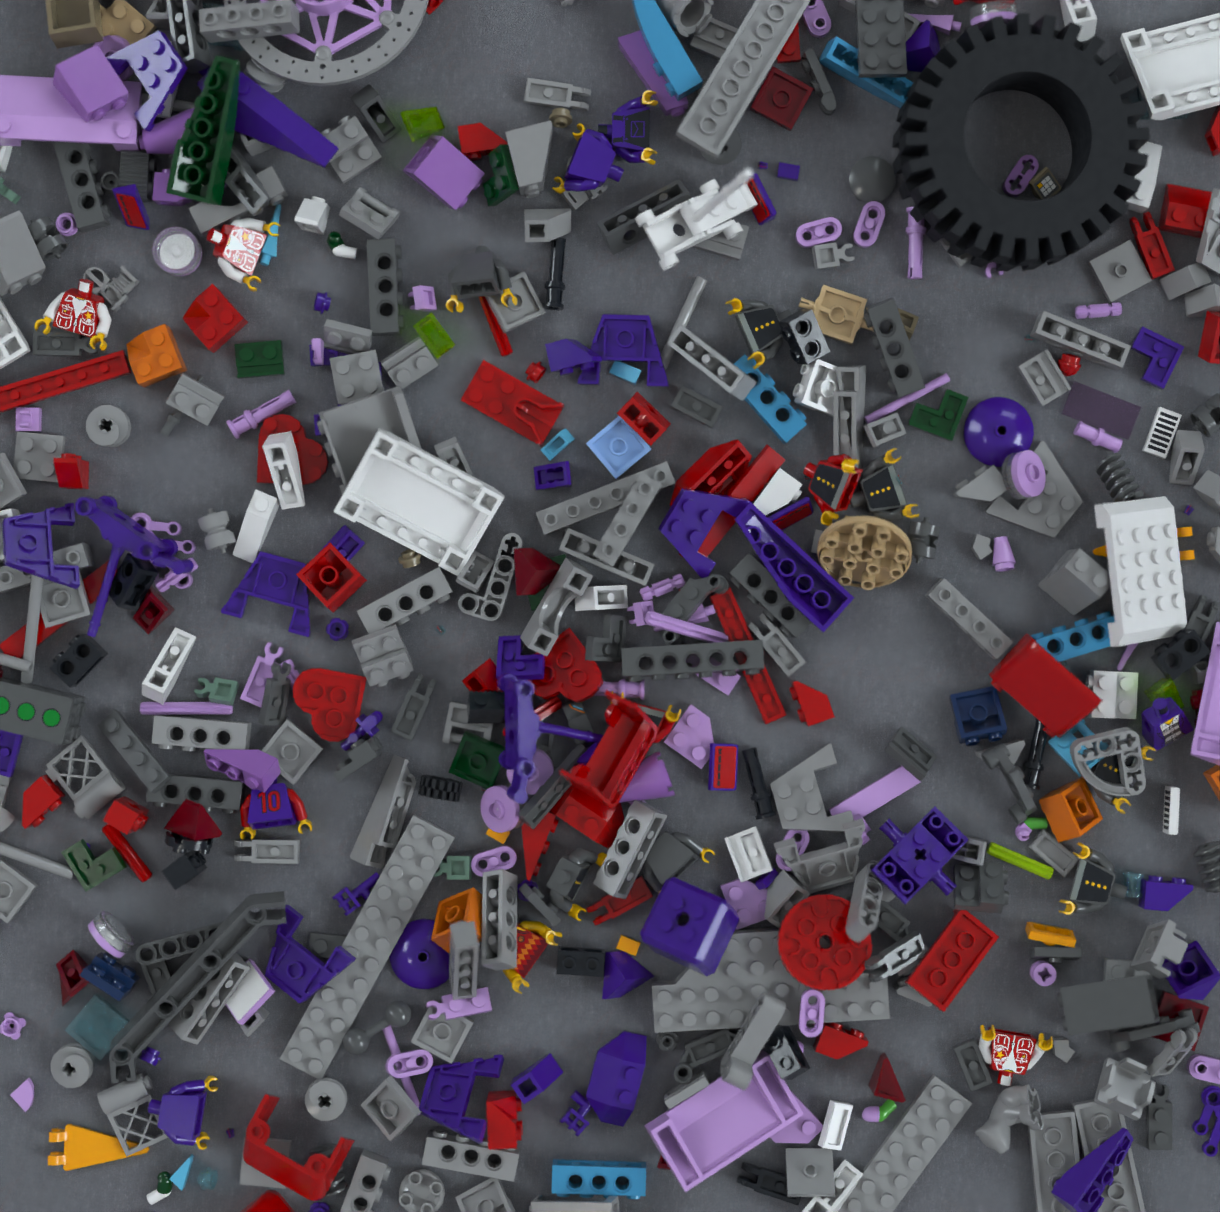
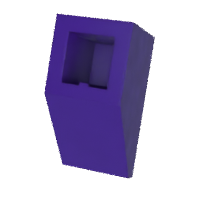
[545,339,602,376]
[1138,875,1194,911]
[511,1052,564,1104]

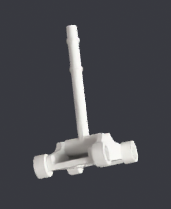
[635,169,758,271]

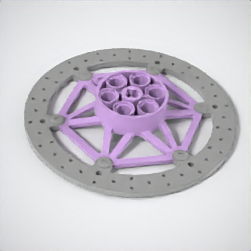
[224,0,429,86]

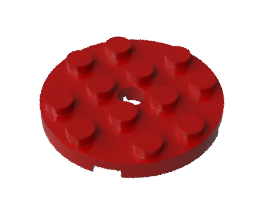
[777,894,872,990]

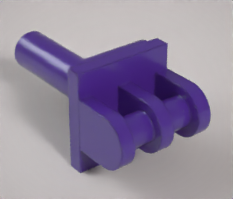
[341,711,383,751]
[332,872,379,916]
[560,1090,592,1137]

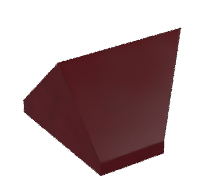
[514,548,561,596]
[133,585,175,635]
[164,799,223,840]
[56,949,90,1006]
[868,1053,906,1103]

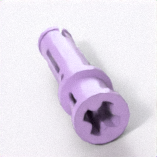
[906,207,927,279]
[226,390,296,439]
[594,679,645,700]

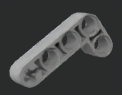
[458,533,523,621]
[846,860,896,942]
[720,992,786,1090]

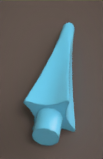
[260,204,281,266]

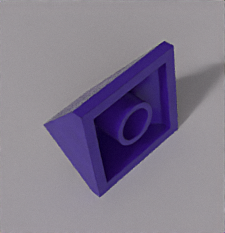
[1162,940,1220,1000]

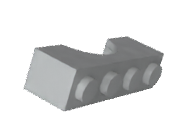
[188,166,288,238]
[520,558,593,656]

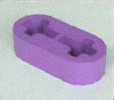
[1003,155,1039,197]

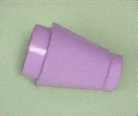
[992,536,1016,572]

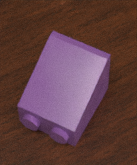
[53,45,129,122]
[403,134,485,210]

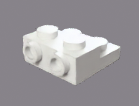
[793,359,839,416]
[1086,670,1138,719]

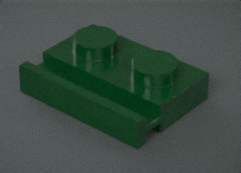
[234,340,285,379]

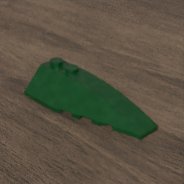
[166,56,240,206]

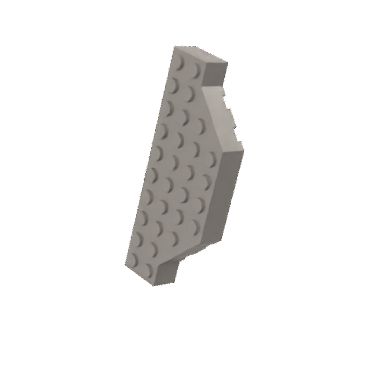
[651,927,890,1033]

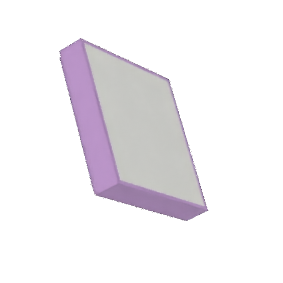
[225,959,275,1025]

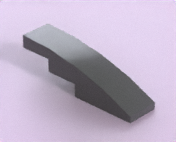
[225,144,271,216]

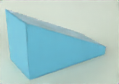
[609,361,642,385]
[541,428,575,461]
[170,1154,194,1191]

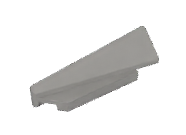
[833,365,866,480]
[350,755,416,869]

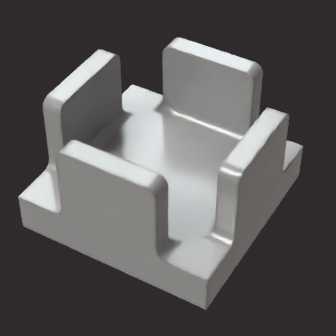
[1130,919,1188,979]
[1094,1057,1156,1121]

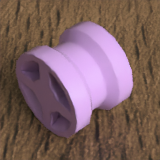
[1030,960,1056,986]

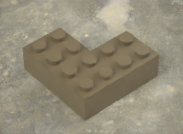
[45,0,104,49]

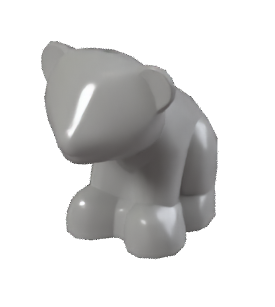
[975,1084,1044,1154]

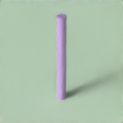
[864,373,950,424]
[383,1025,420,1115]

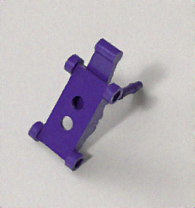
[75,496,194,637]
[497,673,603,804]

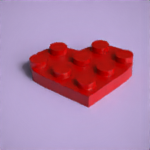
[257,414,329,485]
[529,627,603,703]
[293,668,367,742]

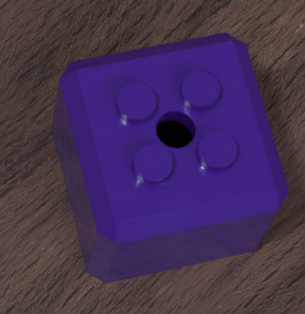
[640,877,740,976]

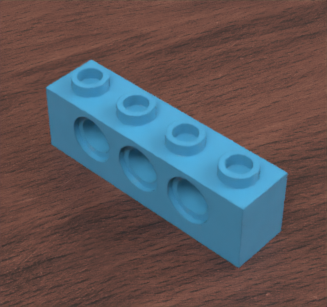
[734,354,807,445]
[1030,611,1115,662]
[552,1159,646,1199]

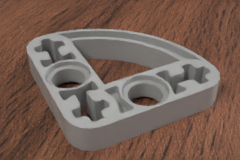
[1070,727,1146,796]

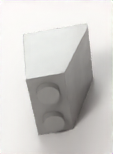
[505,120,554,198]
[0,211,46,296]
[1037,548,1111,616]

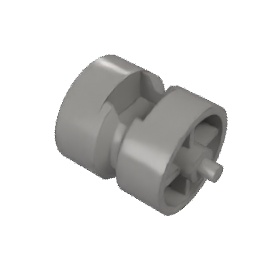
[197,508,236,554]

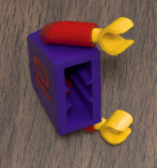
[240,778,312,840]

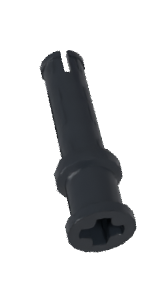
[543,238,566,310]
[1023,718,1048,790]
[742,747,776,820]

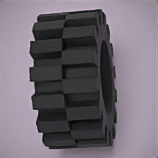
[418,775,463,802]

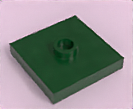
[449,730,506,789]

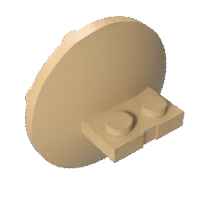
[817,515,912,590]

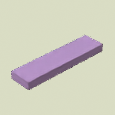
[828,765,921,817]

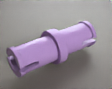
[1073,421,1123,453]

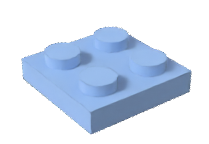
[586,416,652,479]

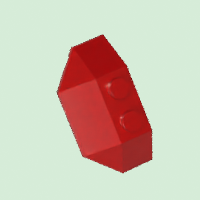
[670,439,752,506]
[550,785,625,849]

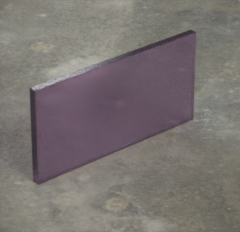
[1062,381,1141,440]

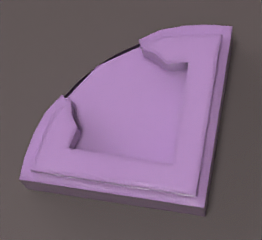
[311,338,324,365]
[10,1078,34,1112]

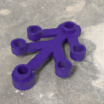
[1192,1085,1220,1157]

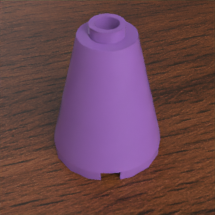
[138,108,194,154]
[619,751,675,803]

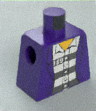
[1142,697,1193,752]

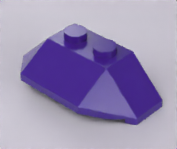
[585,1031,647,1127]

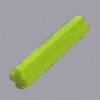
[987,842,1054,879]

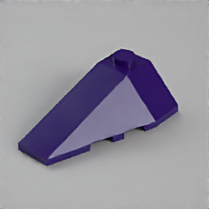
[1051,1127,1134,1212]

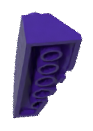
[235,71,339,168]
[735,502,854,633]

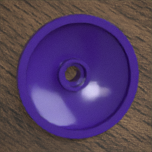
[963,397,1034,467]
[389,919,449,989]

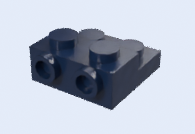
[949,686,1007,746]
[79,952,140,1001]

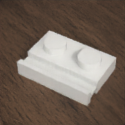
[724,826,773,882]

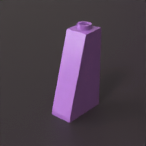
[618,31,688,117]

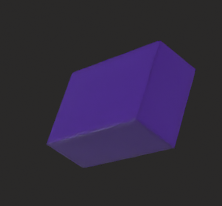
[777,162,800,181]
[755,868,778,890]

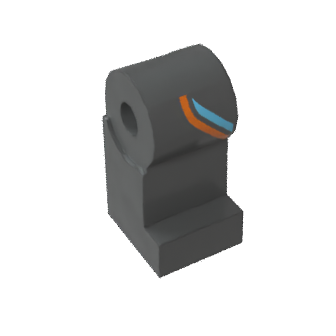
[562,700,595,745]

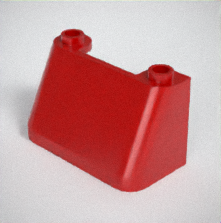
[988,633,1102,738]

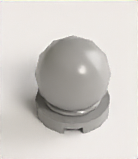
[655,0,714,37]

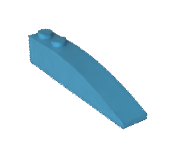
[632,0,703,101]
[819,36,913,108]

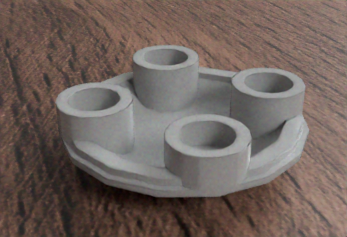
[399,1169,445,1212]

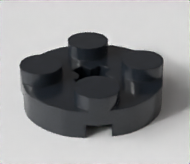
[165,831,213,854]

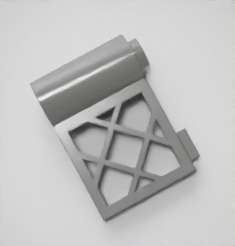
[45,735,125,819]
[97,1073,168,1157]

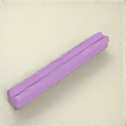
[644,611,728,643]
[140,702,233,715]

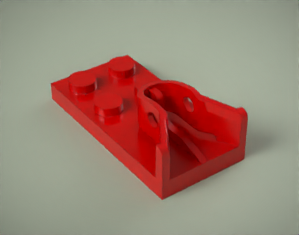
[461,360,564,447]
[905,909,999,1012]

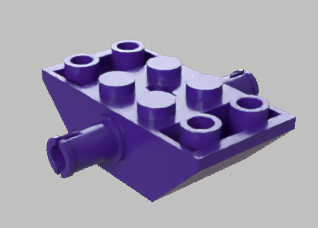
[871,807,969,904]

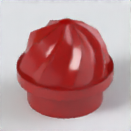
[1058,353,1082,376]

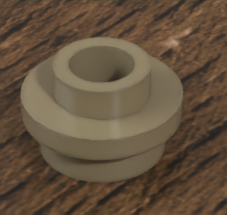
[549,108,572,128]
[398,549,421,568]

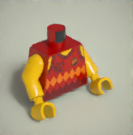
[503,921,562,994]

